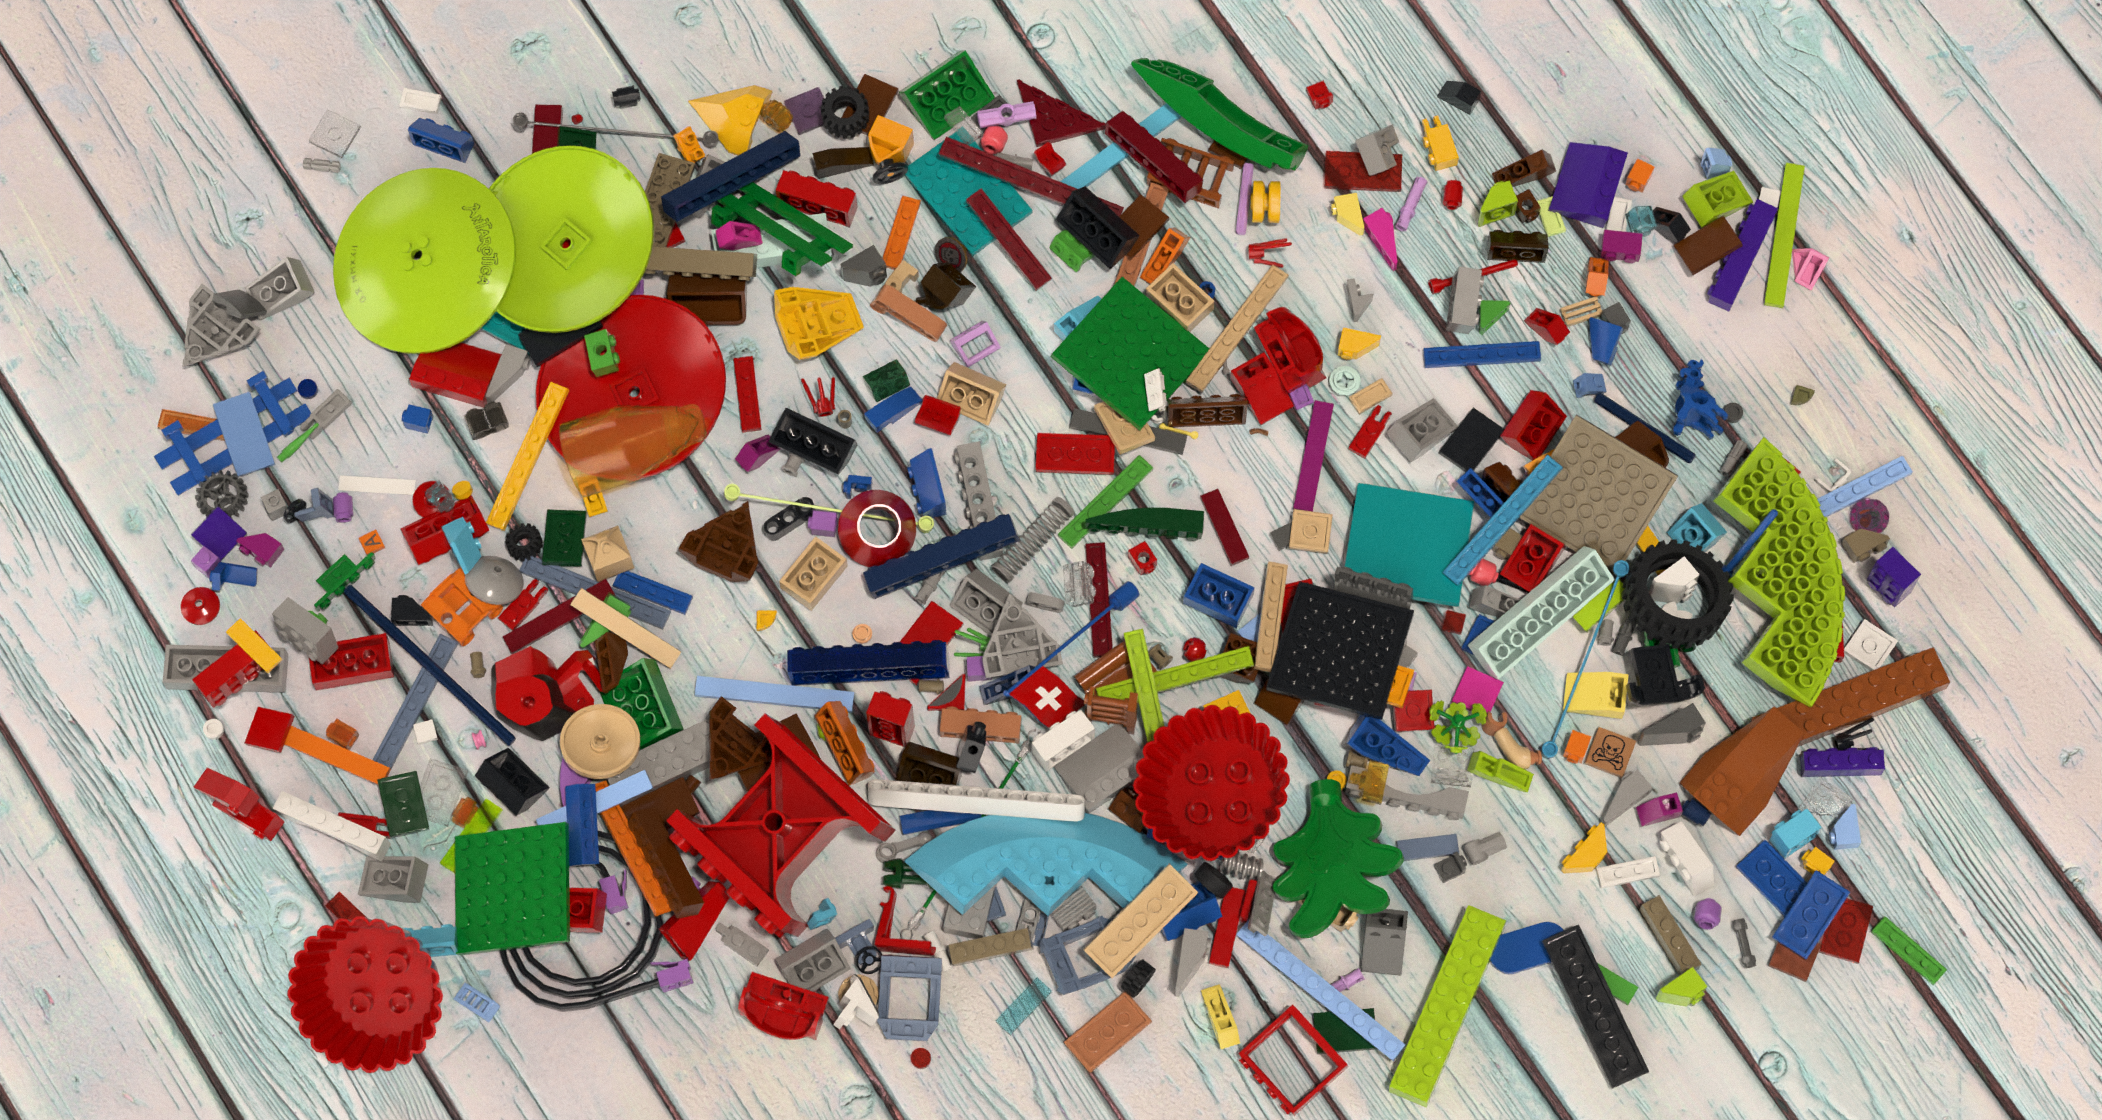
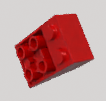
[1230,352,1294,425]

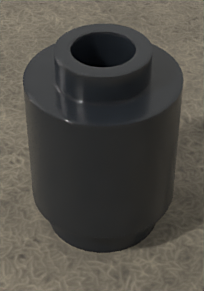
[612,85,641,107]

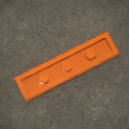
[883,195,921,270]

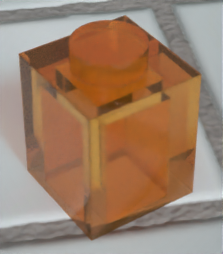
[326,718,359,750]

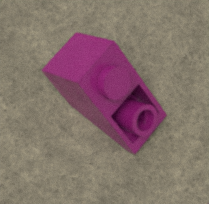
[236,533,285,568]
[1636,792,1683,827]

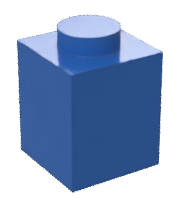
[402,404,434,434]

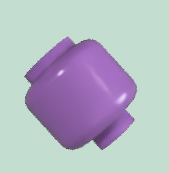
[1694,898,1722,930]

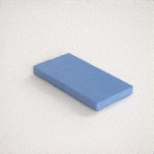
[212,392,275,477]

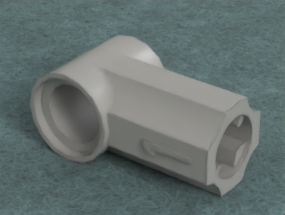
[1464,832,1507,865]

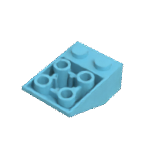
[1054,296,1101,341]

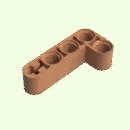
[870,284,947,342]

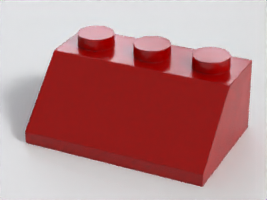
[1501,390,1567,461]

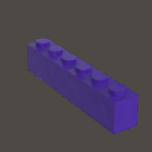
[1707,199,1778,312]

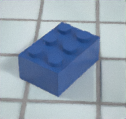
[1183,563,1255,628]

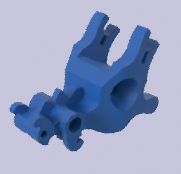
[1672,360,1728,440]

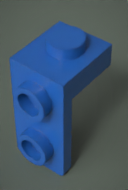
[209,562,257,591]

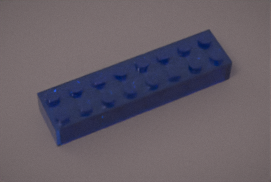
[787,640,950,686]

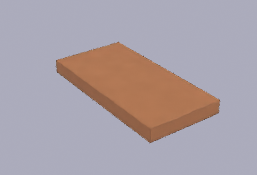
[1064,992,1152,1073]

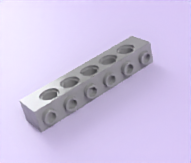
[954,441,1003,561]

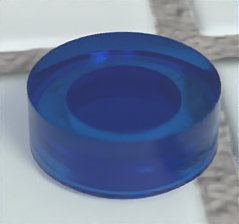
[298,379,318,399]

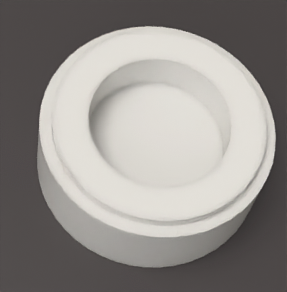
[203,719,224,740]

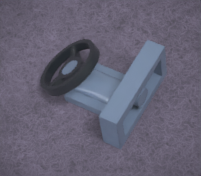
[283,488,334,523]
[835,919,883,974]

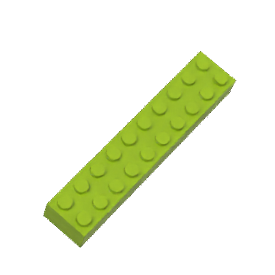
[1389,905,1506,1108]

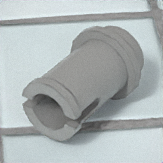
[1598,619,1614,646]

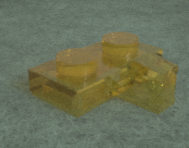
[1349,761,1389,805]

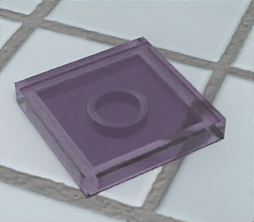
[784,87,824,135]

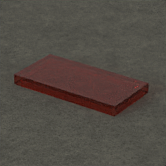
[1324,151,1402,192]

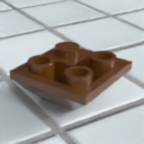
[1219,633,1259,683]

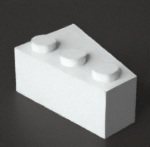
[1660,821,1714,896]

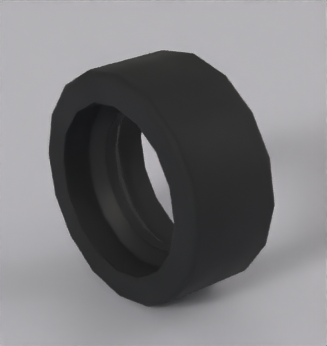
[1194,862,1233,898]

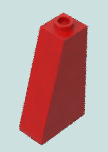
[659,881,730,961]

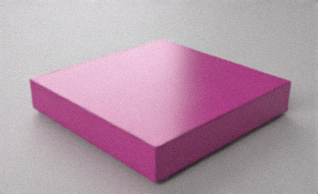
[1451,666,1504,713]

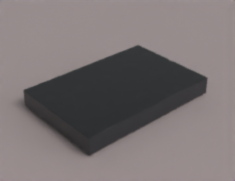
[1439,407,1504,472]

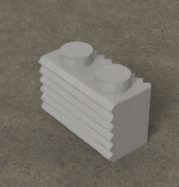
[1050,886,1096,932]

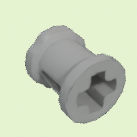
[781,452,805,477]

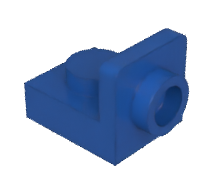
[843,475,873,499]

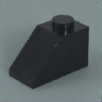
[1437,81,1481,115]
[1644,207,1691,243]
[391,595,433,626]

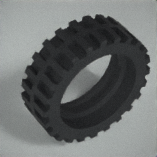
[1622,539,1734,649]

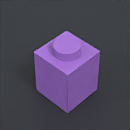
[808,510,838,537]
[191,546,221,578]
[967,656,992,682]

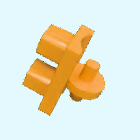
[673,126,705,163]

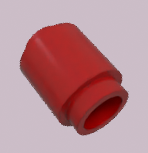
[1443,180,1463,210]

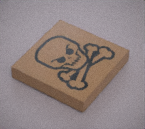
[1585,727,1636,778]

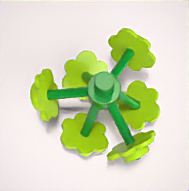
[1429,700,1487,754]

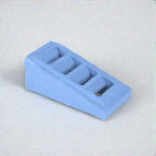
[454,983,500,1022]

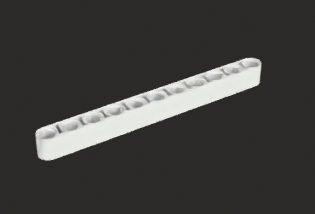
[868,779,1085,821]

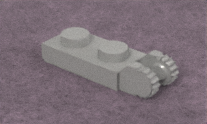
[300,389,352,439]

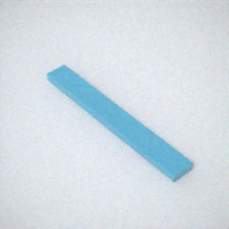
[1060,103,1182,189]

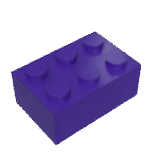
[1867,547,1921,608]

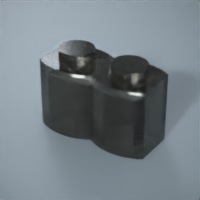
[464,401,509,440]

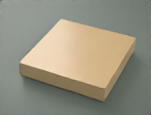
[1289,509,1333,554]

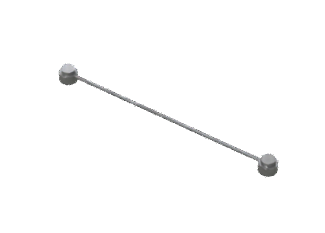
[513,113,719,148]

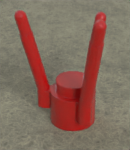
[1249,238,1292,268]
[801,377,835,417]

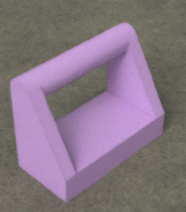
[950,321,1001,368]

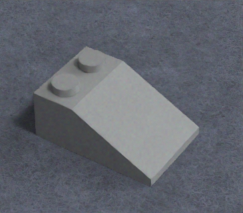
[244,257,315,320]
[1387,398,1458,462]
[358,856,429,903]
[1175,928,1212,997]

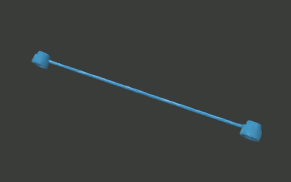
[1542,560,1629,758]

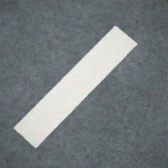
[338,475,416,495]

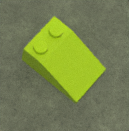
[1682,171,1753,228]

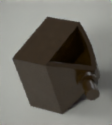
[916,262,976,309]

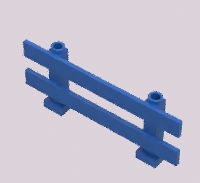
[154,371,311,496]

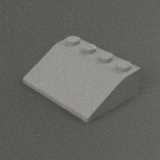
[1054,724,1144,814]

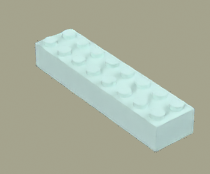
[1468,546,1615,679]

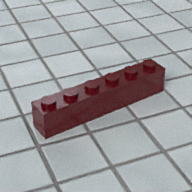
[1105,110,1203,203]

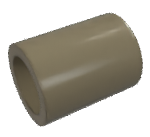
[838,410,852,429]

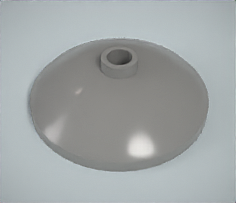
[465,556,524,605]

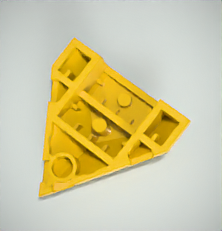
[688,85,773,156]

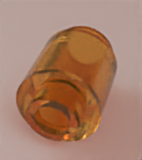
[451,797,478,828]

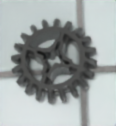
[195,470,249,519]

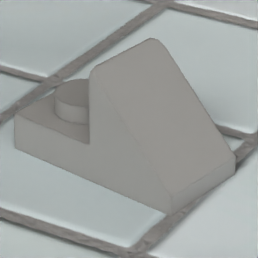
[1346,279,1374,322]

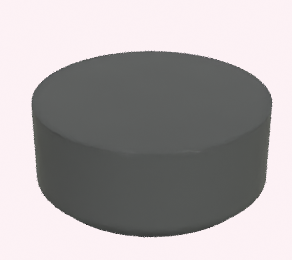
[1724,403,1743,423]

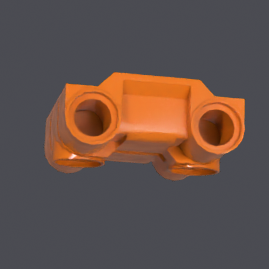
[421,567,503,646]

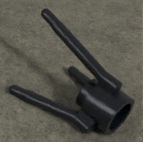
[1834,718,1879,751]

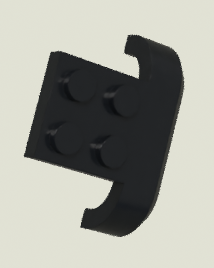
[1626,644,1705,706]

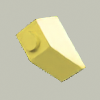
[1331,193,1364,236]

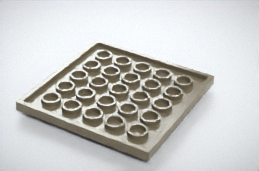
[1519,414,1678,576]

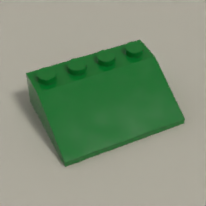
[899,50,995,140]
[599,658,684,751]

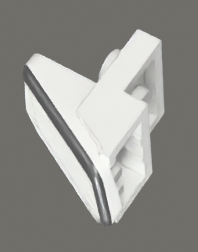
[833,974,879,1029]

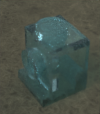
[424,480,456,513]

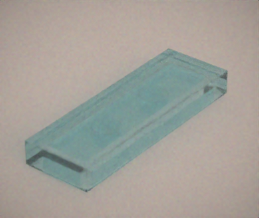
[996,977,1052,1036]

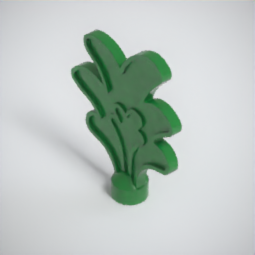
[1273,779,1404,938]

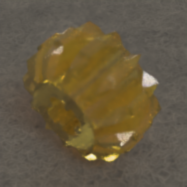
[760,100,793,132]

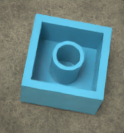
[1769,809,1822,859]

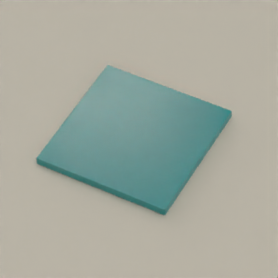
[1345,483,1474,607]

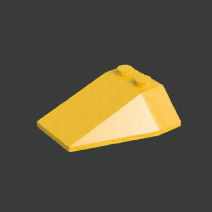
[774,287,864,360]

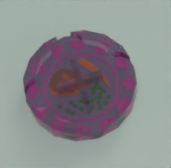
[1850,498,1889,533]

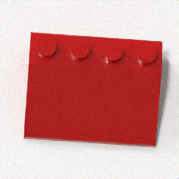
[409,342,502,408]

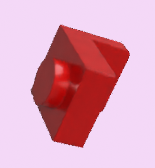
[1034,142,1066,176]

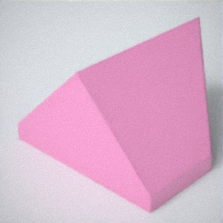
[1792,248,1829,290]

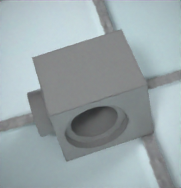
[261,489,287,521]

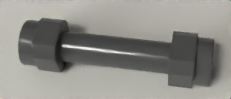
[1733,918,1756,968]

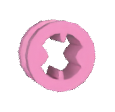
[472,730,487,750]

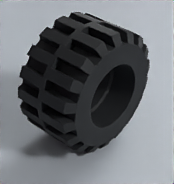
[821,86,869,139]

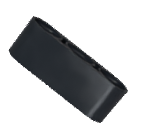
[764,497,815,541]

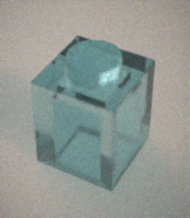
[1625,206,1657,237]

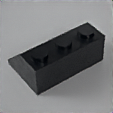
[475,748,550,816]

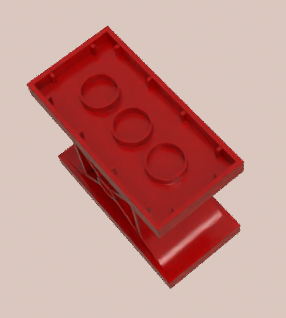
[666,713,896,938]

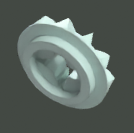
[1329,366,1361,396]

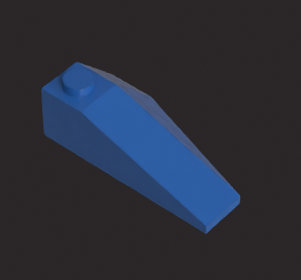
[1346,715,1430,776]

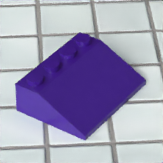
[1548,142,1628,228]

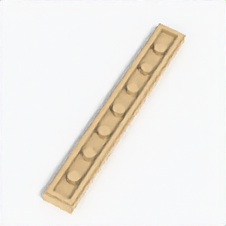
[1186,265,1289,393]

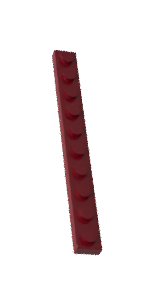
[939,137,1124,216]

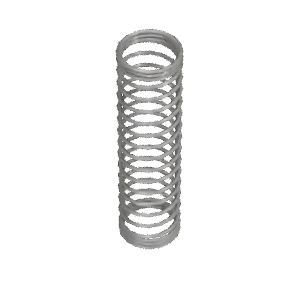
[992,497,1074,583]

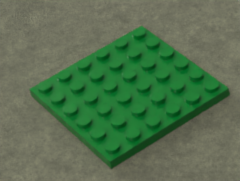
[1050,277,1210,431]
[455,822,570,955]

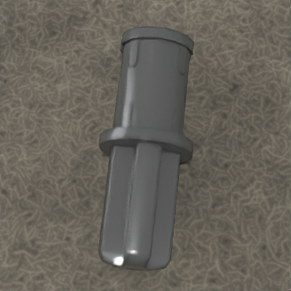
[1612,616,1637,656]

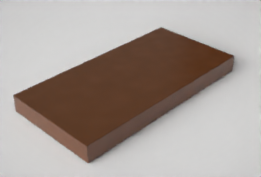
[621,777,700,829]

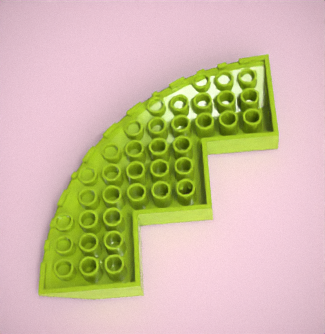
[1713,437,1845,708]

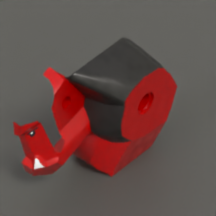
[491,646,605,741]

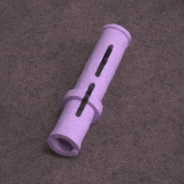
[1395,177,1427,232]

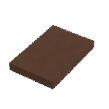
[841,74,899,136]
[1119,194,1169,260]
[1674,216,1743,275]

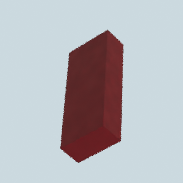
[532,104,563,154]

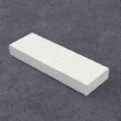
[1596,856,1660,889]

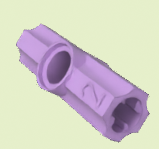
[977,101,1036,129]

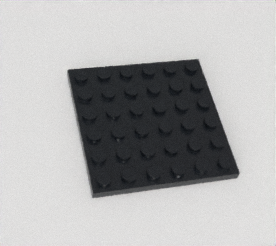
[1266,581,1414,720]

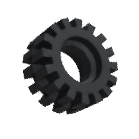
[505,523,543,561]
[1121,959,1156,998]

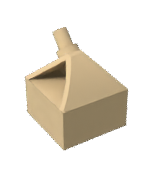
[581,525,634,582]

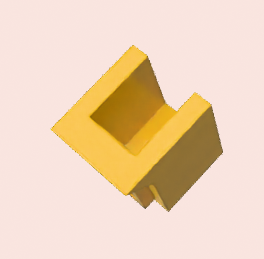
[1801,846,1835,875]

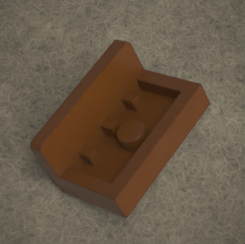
[1108,787,1145,833]

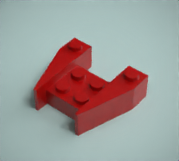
[193,768,285,841]

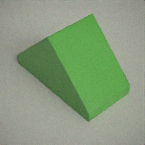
[1479,300,1510,335]

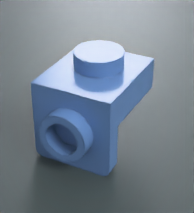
[1573,373,1607,398]

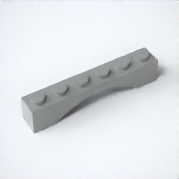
[1345,765,1469,820]

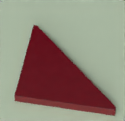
[1017,79,1106,147]

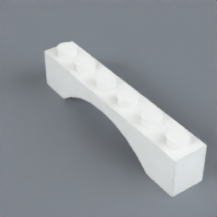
[273,791,391,861]

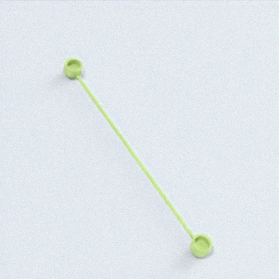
[724,484,934,533]

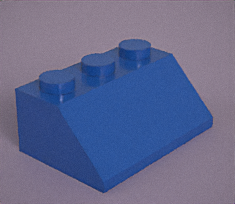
[408,118,474,163]
[907,448,947,518]
[1161,881,1223,941]

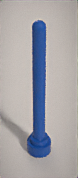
[1722,509,1778,581]

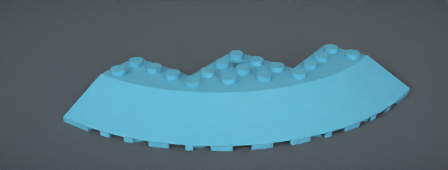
[905,813,1188,916]

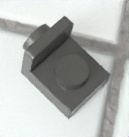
[1434,852,1467,883]

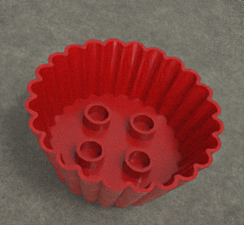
[1133,705,1290,861]
[287,916,443,1073]

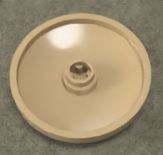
[560,704,640,779]

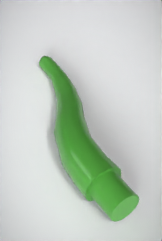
[277,423,319,463]

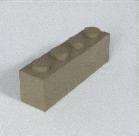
[1639,895,1701,976]
[949,928,1034,966]

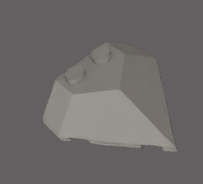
[182,284,261,367]
[982,593,1063,678]

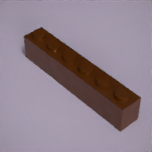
[628,807,704,919]

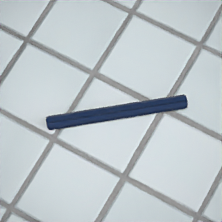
[1594,393,1696,463]

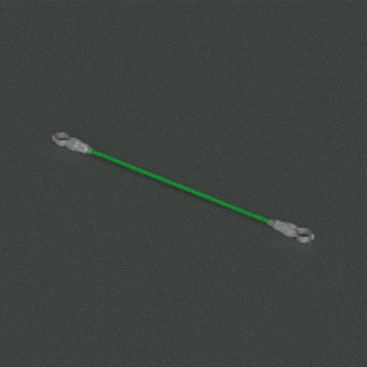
[901,727,1041,940]

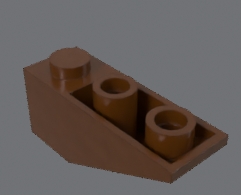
[1492,149,1556,187]

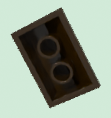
[1487,230,1549,263]
[896,741,963,785]

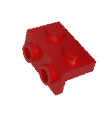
[915,395,961,435]

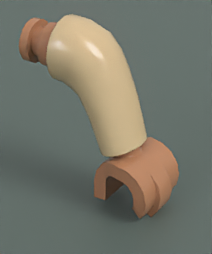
[1481,711,1542,769]

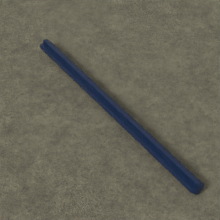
[344,585,516,746]

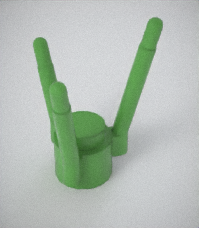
[954,628,990,657]

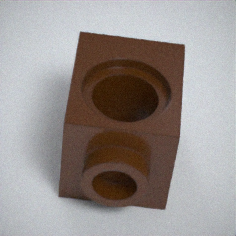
[1515,189,1541,223]

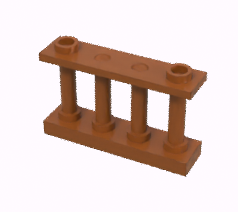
[1147,138,1234,209]
[1084,686,1138,735]

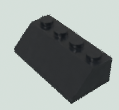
[1056,186,1140,269]
[768,408,858,475]

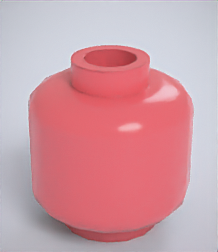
[980,126,1008,155]
[1469,558,1499,586]

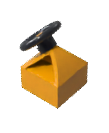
[868,115,914,184]

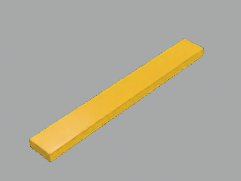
[486,382,569,531]

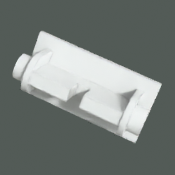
[1144,368,1168,411]

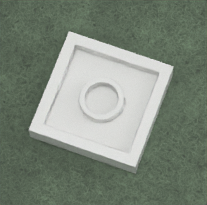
[1844,619,1898,671]

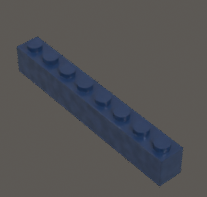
[661,131,801,222]
[863,514,1020,599]

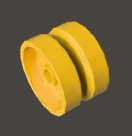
[1250,181,1281,223]

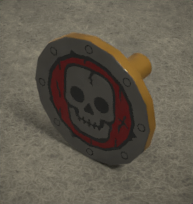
[935,237,967,272]

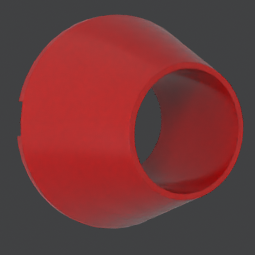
[838,490,916,567]

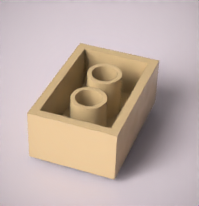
[1146,263,1215,332]
[779,536,848,611]

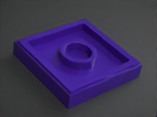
[191,506,247,561]

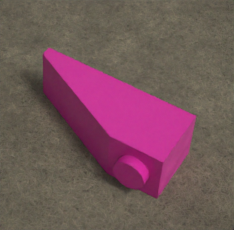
[1363,208,1398,271]

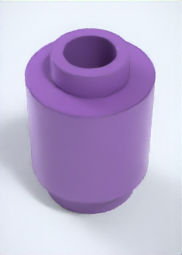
[333,492,353,523]

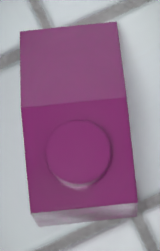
[735,434,781,472]

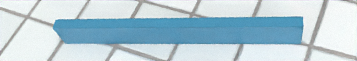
[1443,455,1563,586]

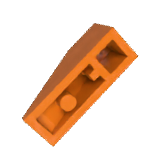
[1140,227,1191,284]

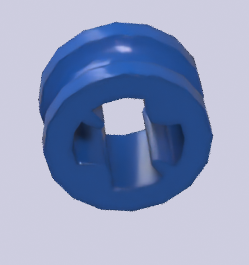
[1199,281,1216,299]

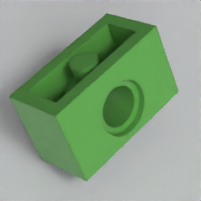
[584,329,620,377]

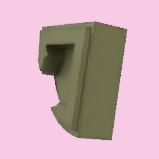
[1790,385,1815,405]

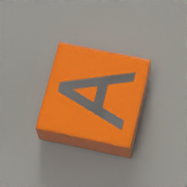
[359,529,385,555]

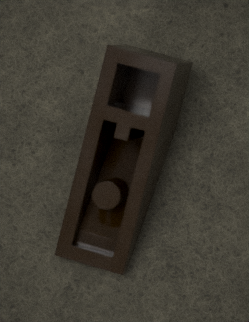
[812,147,874,179]

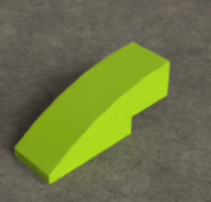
[1573,580,1625,632]
[1467,751,1534,792]

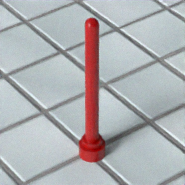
[1428,259,1518,294]

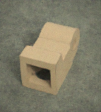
[885,260,919,293]

